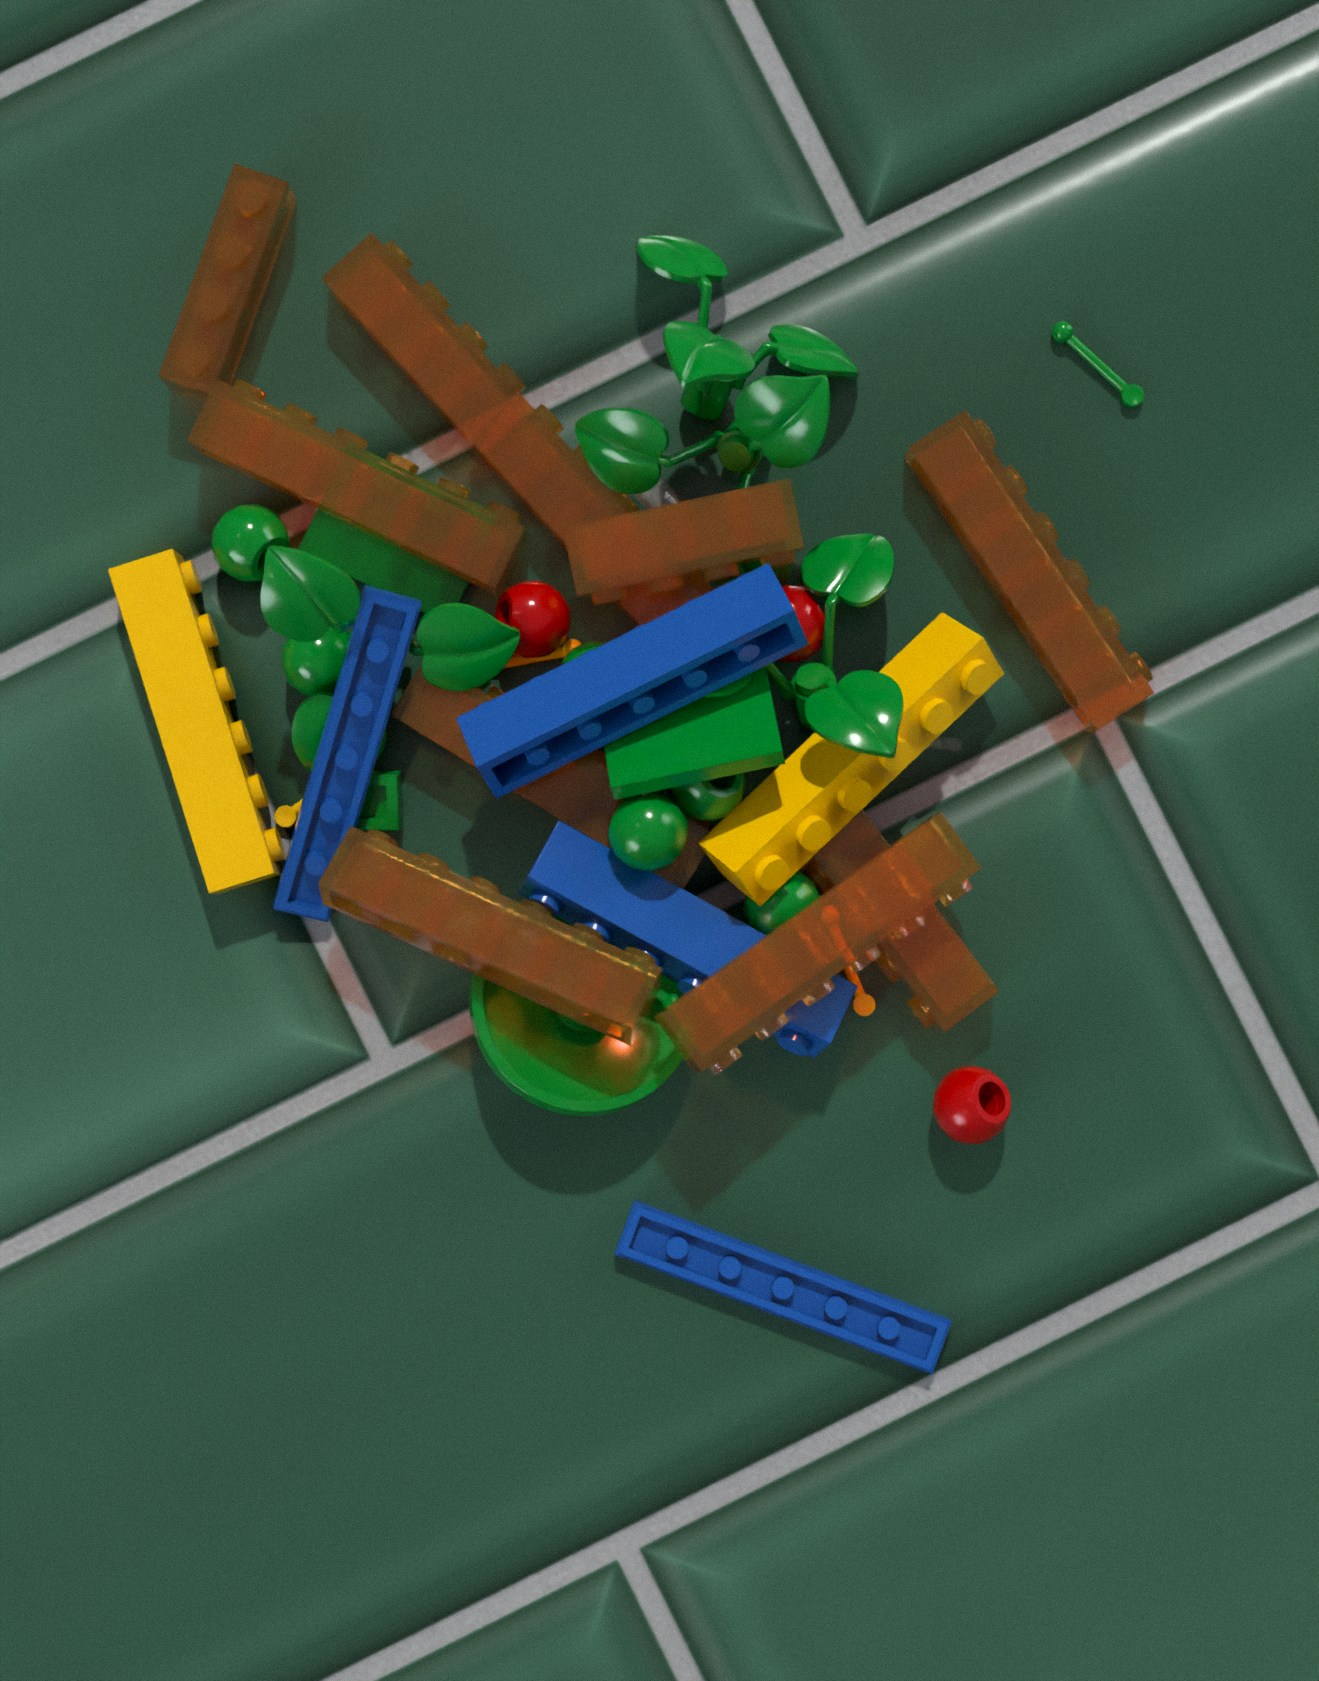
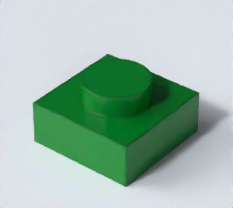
[355,770,403,830]

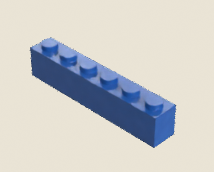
[456,563,809,799]
[517,820,858,1058]

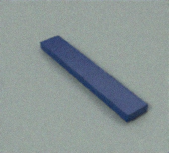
[273,585,422,922]
[614,1199,952,1374]

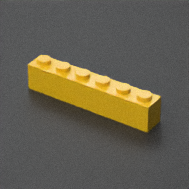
[108,549,286,894]
[698,612,1005,906]

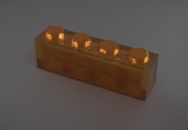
[158,163,297,408]
[563,478,806,606]
[804,810,999,1032]

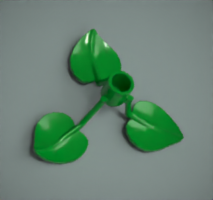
[636,235,860,420]
[575,375,830,587]
[704,533,904,758]
[260,545,520,772]

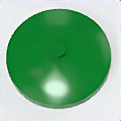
[469,903,697,1116]

